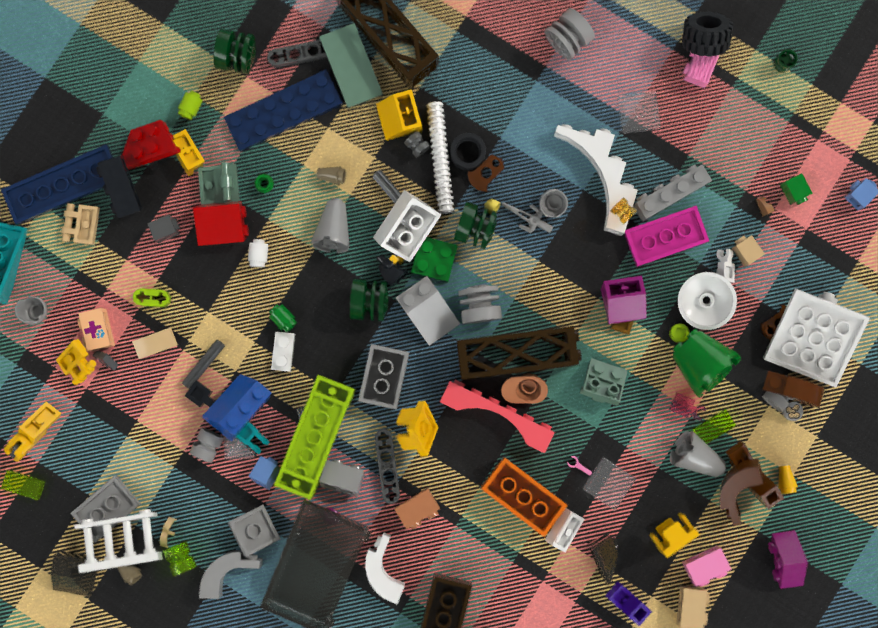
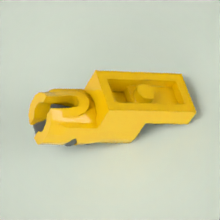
[4,402,61,462]

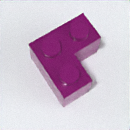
[768,531,808,589]

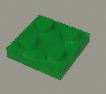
[411,237,458,282]

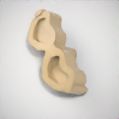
[160,517,177,548]

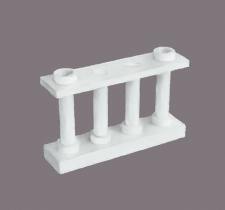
[74,509,163,573]

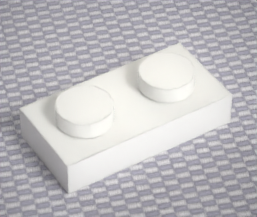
[271,332,295,372]

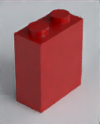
[193,201,249,246]

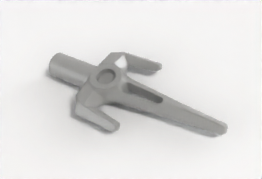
[502,202,553,233]

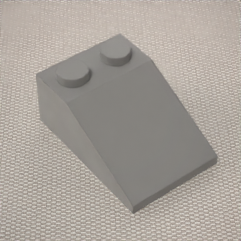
[396,276,460,346]

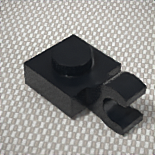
[185,380,216,407]

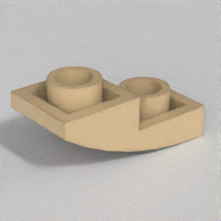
[132,327,178,359]

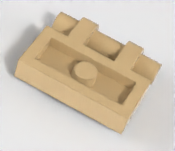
[61,203,100,245]

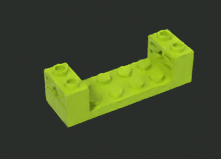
[274,375,356,500]

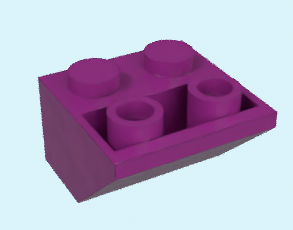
[601,276,647,325]

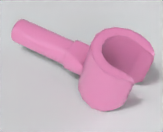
[567,456,592,476]

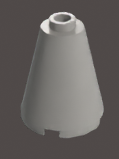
[311,198,350,253]
[670,431,726,477]

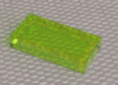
[693,409,736,444]
[1,470,46,500]

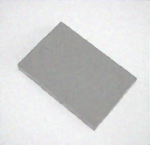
[70,475,141,543]

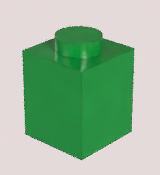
[780,173,813,205]

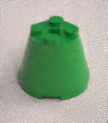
[673,329,742,398]

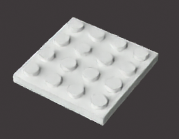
[763,288,870,387]

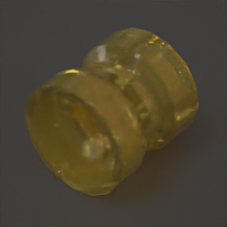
[610,197,637,224]

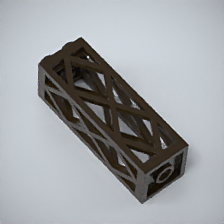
[337,0,439,90]
[457,326,582,380]

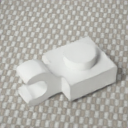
[716,249,735,283]

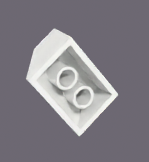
[373,190,441,262]

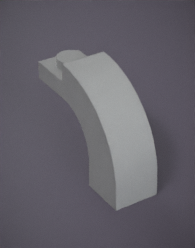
[199,550,263,599]

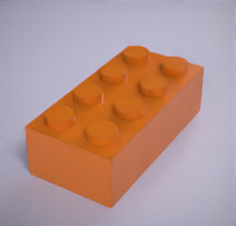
[481,457,568,537]

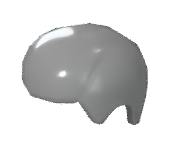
[539,189,568,218]
[14,296,48,325]

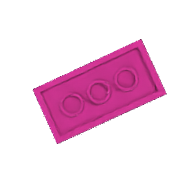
[624,205,709,267]

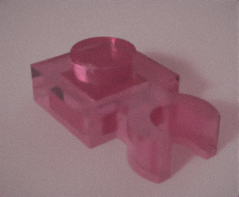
[669,393,706,421]

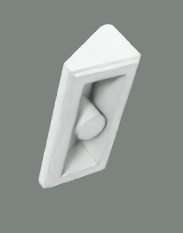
[545,508,585,552]

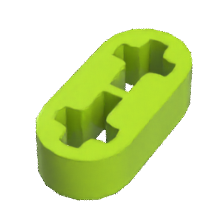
[133,288,171,307]

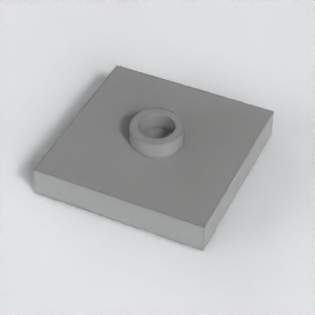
[228,505,280,558]

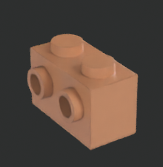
[395,488,440,530]

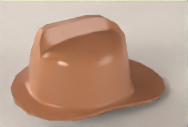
[501,373,548,404]

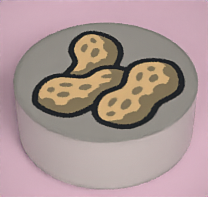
[782,402,803,421]

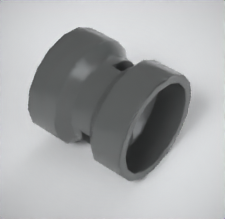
[404,131,430,158]

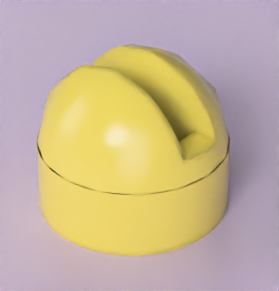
[484,199,501,215]

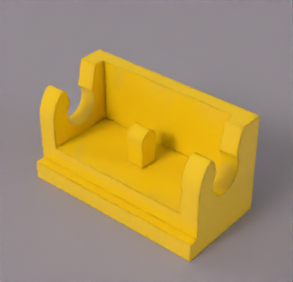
[173,129,205,176]

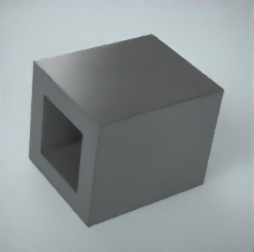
[147,214,180,243]

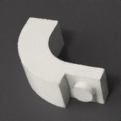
[365,532,405,604]

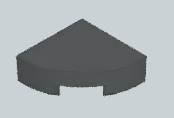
[93,351,119,371]

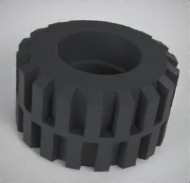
[682,12,733,56]

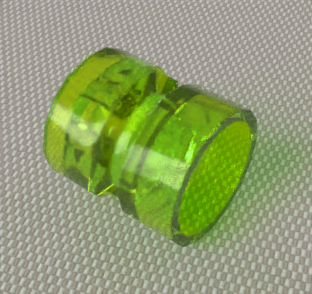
[163,541,197,577]

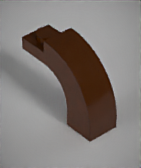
[763,371,825,408]
[726,441,784,510]
[720,458,763,526]

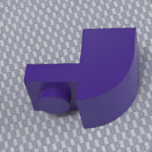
[605,581,652,627]

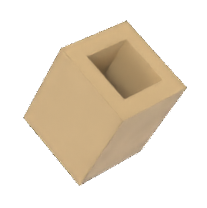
[732,235,765,267]

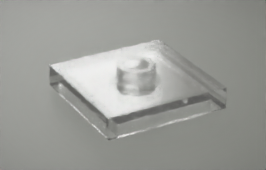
[617,91,661,134]
[582,457,636,511]

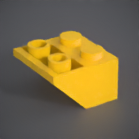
[376,89,422,141]

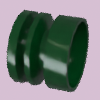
[214,29,256,75]
[454,201,497,250]
[350,279,389,321]

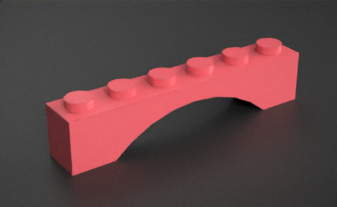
[440,380,555,453]

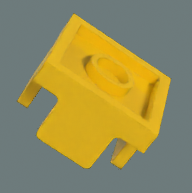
[396,401,438,456]
[649,512,700,558]

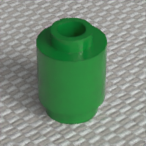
[269,304,297,333]

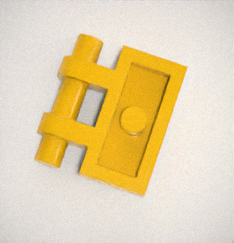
[56,339,96,385]

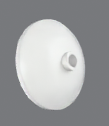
[678,272,737,330]

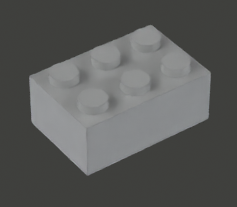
[358,344,410,410]

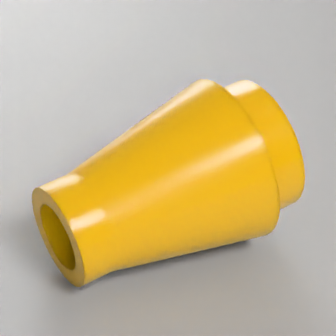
[778,465,798,494]

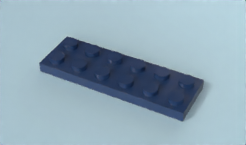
[224,69,343,152]
[1,144,113,225]

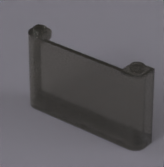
[260,499,372,628]

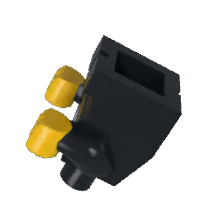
[377,254,409,286]

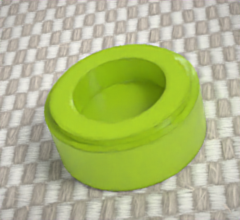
[669,323,690,343]

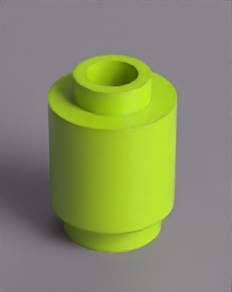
[177,91,203,120]

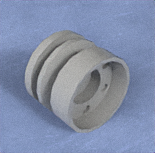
[544,8,595,60]
[458,284,502,324]

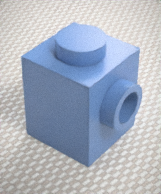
[844,178,878,210]
[249,456,280,490]

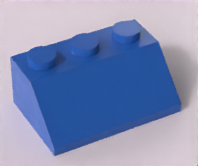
[202,374,272,442]

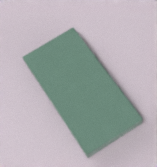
[319,23,383,108]

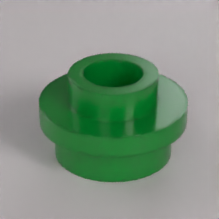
[255,174,274,193]

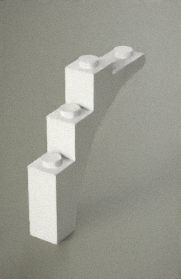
[554,124,638,236]

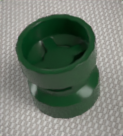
[773,49,798,73]

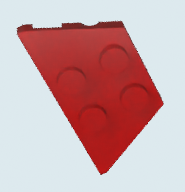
[123,120,181,170]

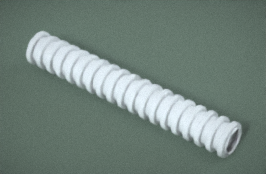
[426,101,454,214]

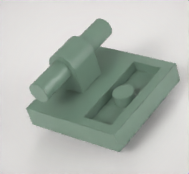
[198,162,240,205]
[580,358,628,406]

